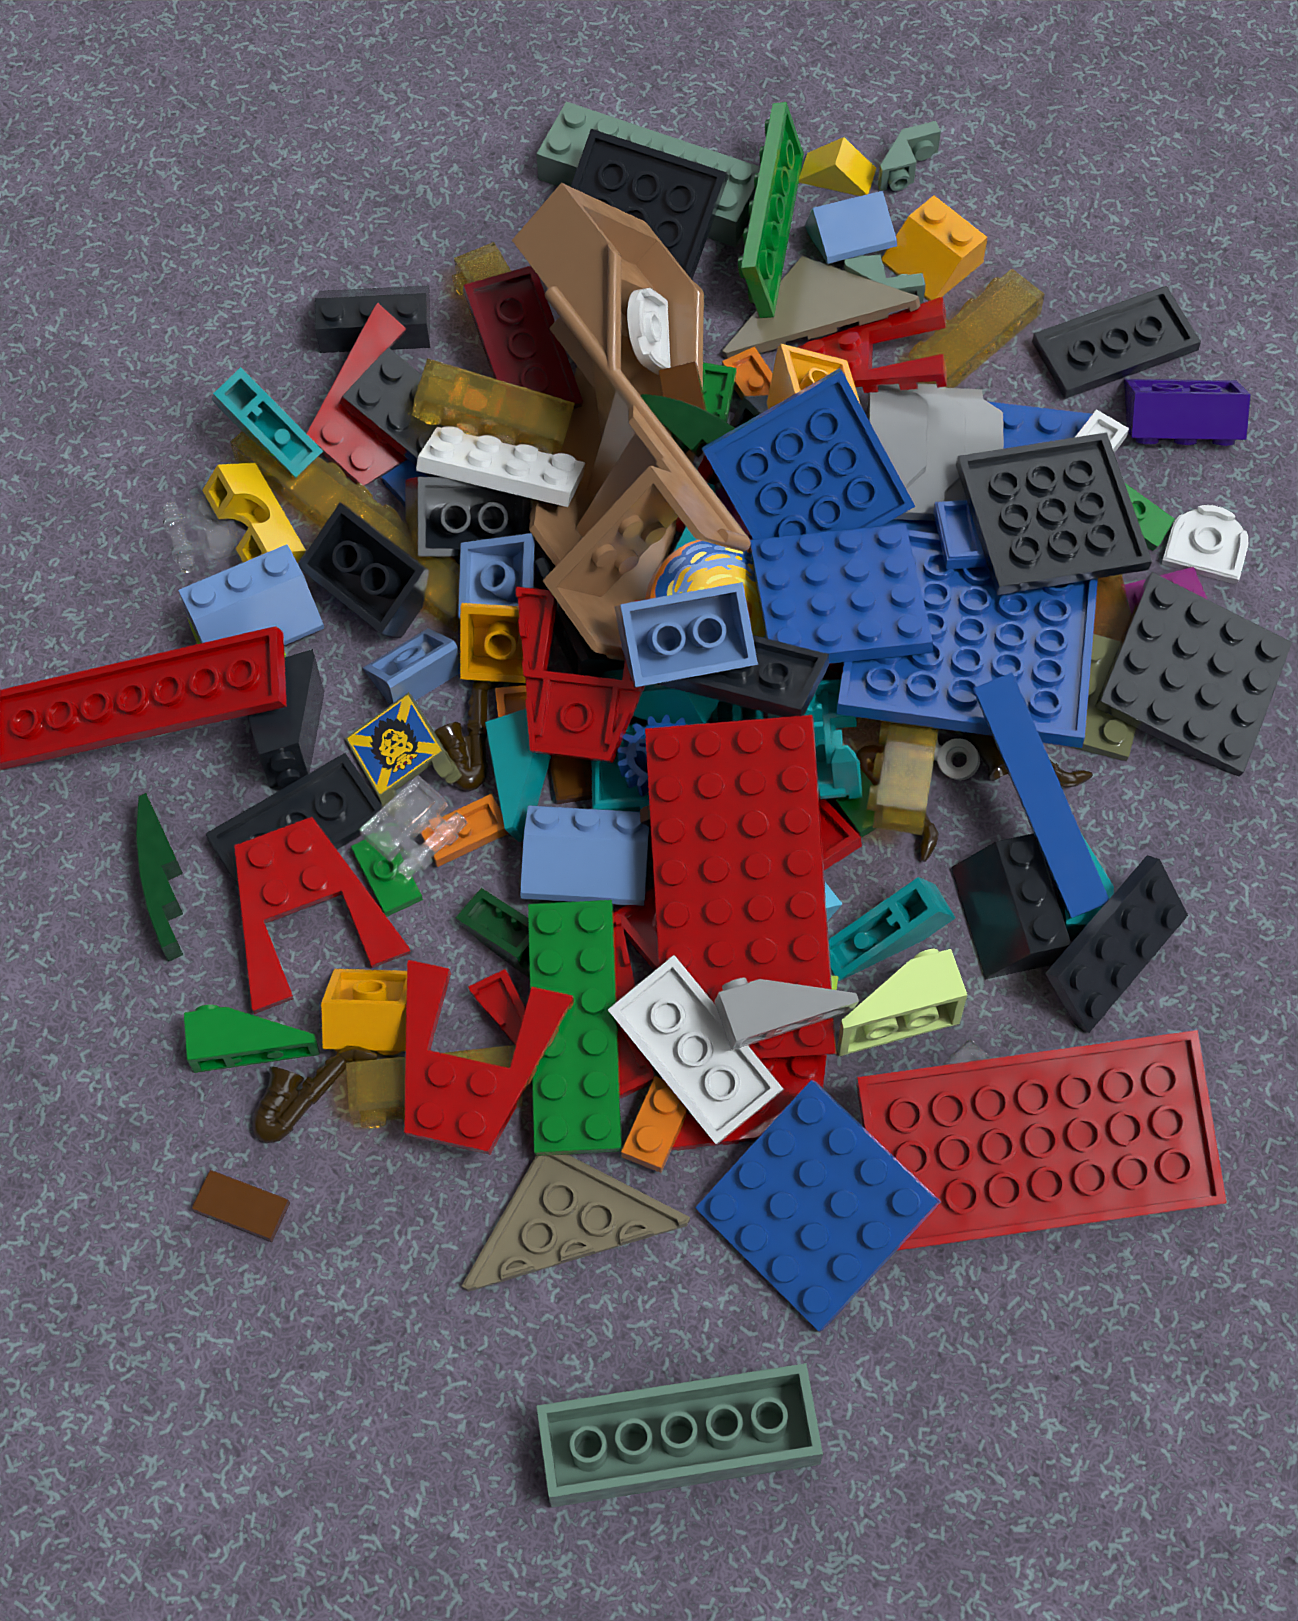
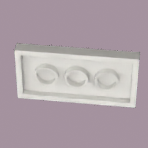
[416,426,585,507]
[608,955,784,1144]

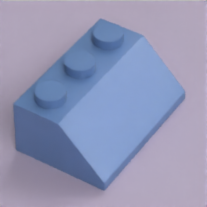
[178,544,324,645]
[614,582,758,687]
[520,806,651,906]

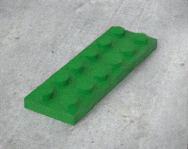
[738,102,804,318]
[528,900,622,1156]

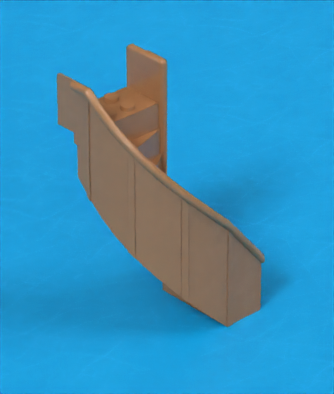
[512,183,751,662]

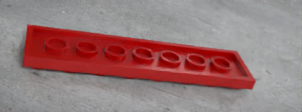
[0,626,287,770]

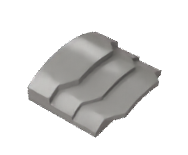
[867,384,1004,521]

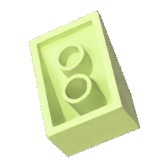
[837,949,967,1056]

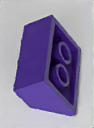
[1124,378,1251,446]

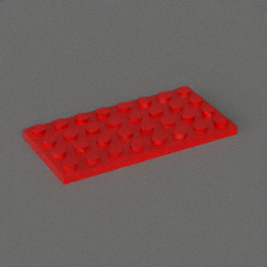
[645,715,836,1059]
[855,1030,1227,1251]

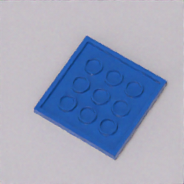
[702,368,915,540]
[750,524,933,663]
[695,1080,941,1332]

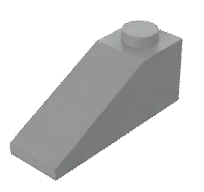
[714,978,859,1050]

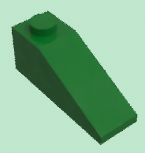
[184,1005,320,1073]

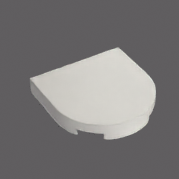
[627,288,671,375]
[1161,505,1248,585]

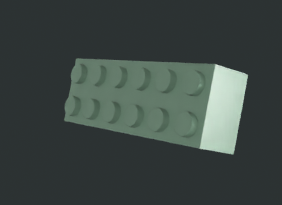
[536,101,760,247]
[537,1363,823,1508]

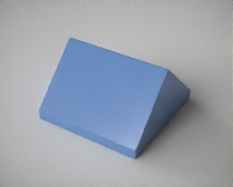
[805,191,897,264]
[458,533,535,619]
[363,628,460,705]

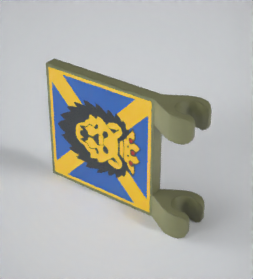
[345,692,462,821]

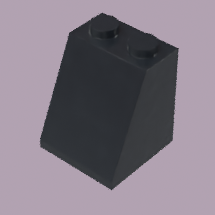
[247,649,324,789]

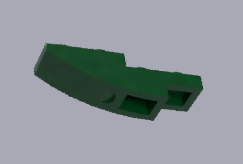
[641,394,735,458]

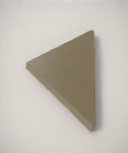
[722,256,921,359]
[462,1154,690,1292]

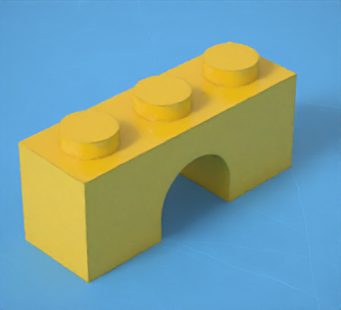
[202,463,306,563]

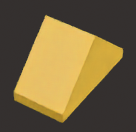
[799,137,876,196]

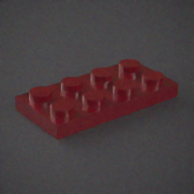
[463,266,583,427]

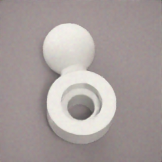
[907,731,980,780]

